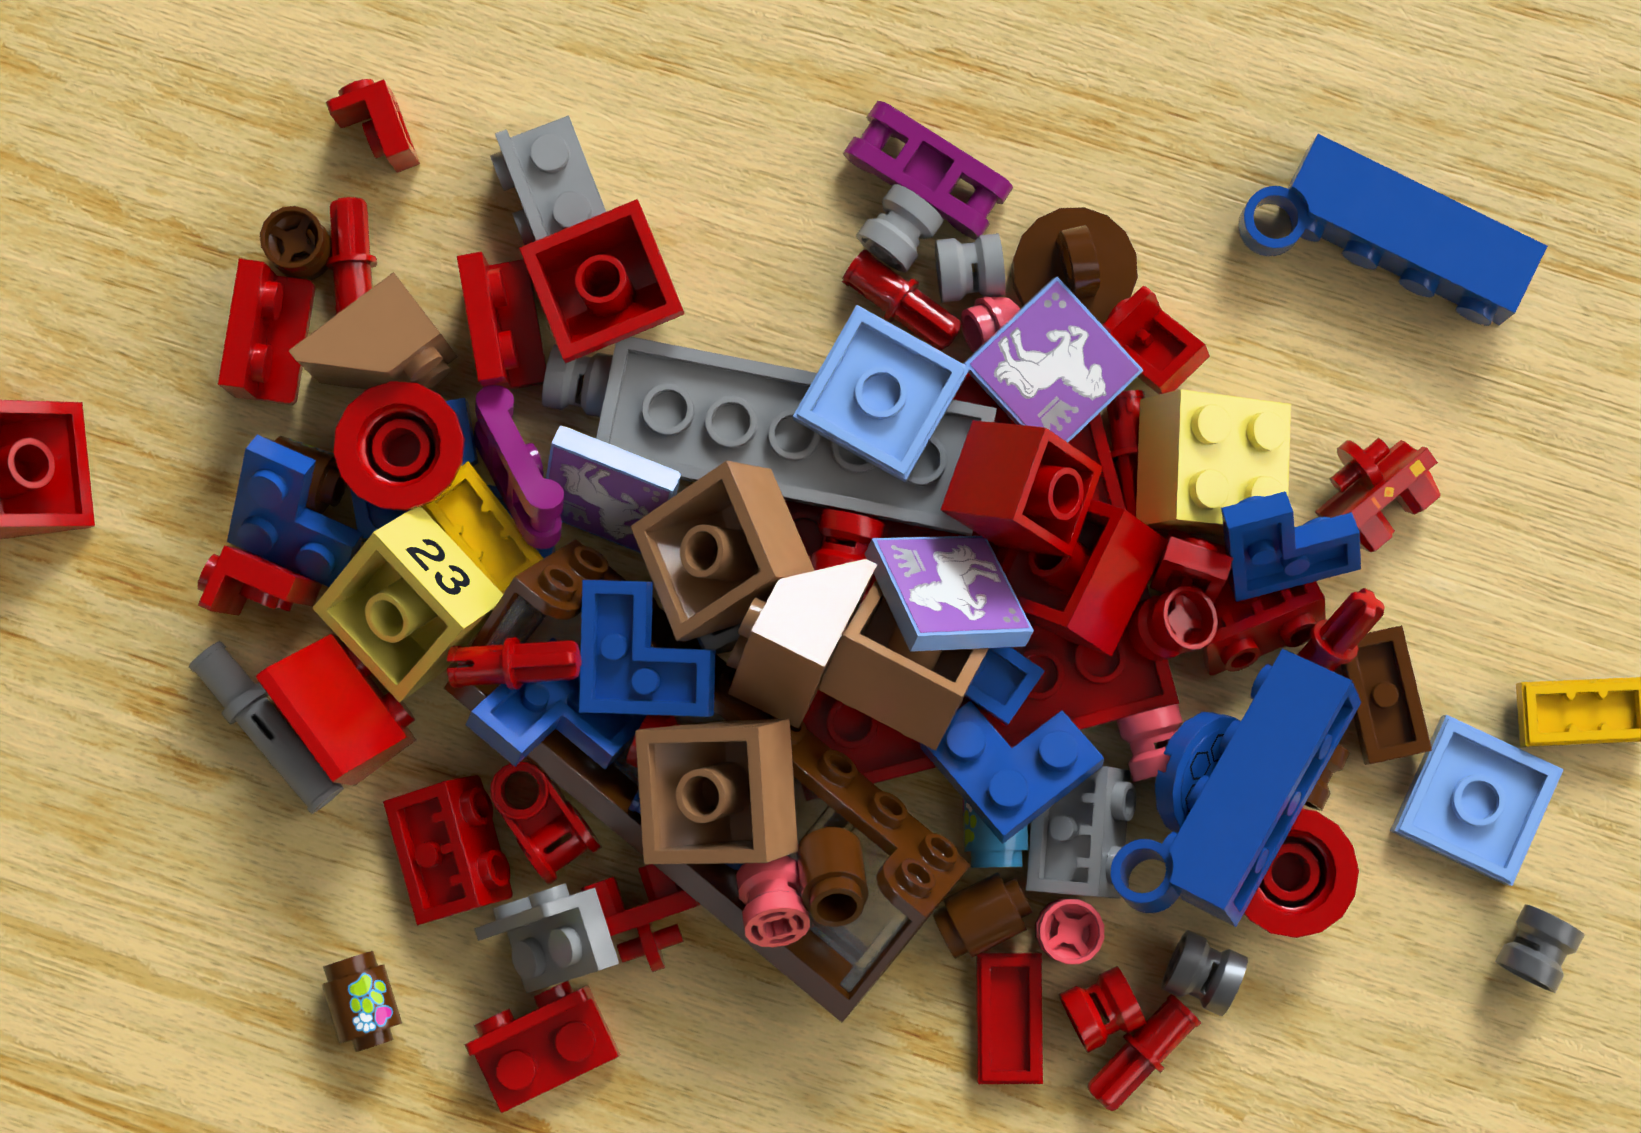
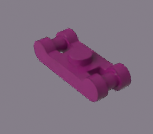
[843,101,1013,240]
[474,385,564,549]

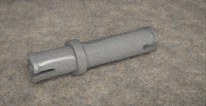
[189,641,344,814]

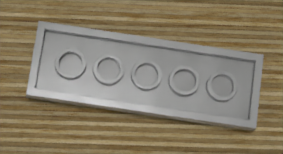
[596,337,997,536]

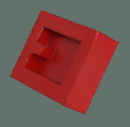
[326,79,420,173]
[1150,529,1233,604]

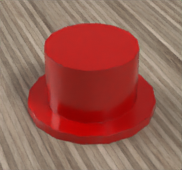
[334,381,465,511]
[1244,808,1359,938]

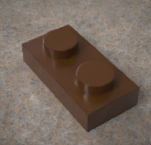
[1341,625,1432,765]

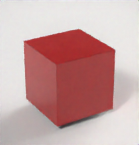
[940,420,1103,557]

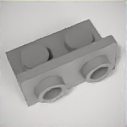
[490,115,606,245]
[1026,766,1136,898]
[474,883,619,993]

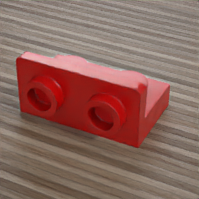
[457,251,547,390]
[218,258,316,405]
[197,545,322,616]
[1202,577,1326,676]
[383,775,513,926]
[464,980,621,1113]

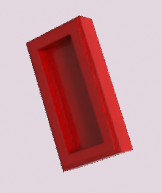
[976,952,1043,1084]

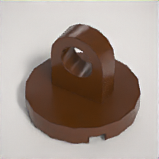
[1012,207,1138,325]

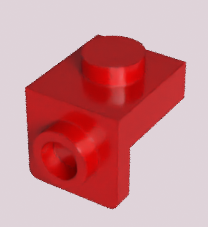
[1103,286,1210,395]

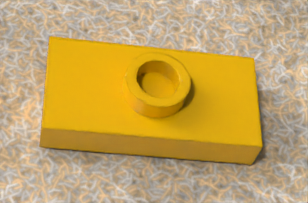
[422,461,544,594]
[1516,677,1641,747]

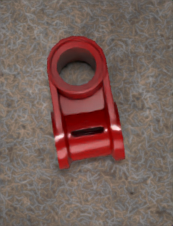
[490,761,602,885]

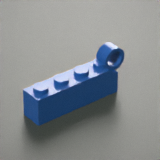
[1238,134,1548,326]
[1111,648,1361,927]

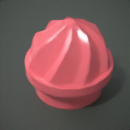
[961,296,1020,354]

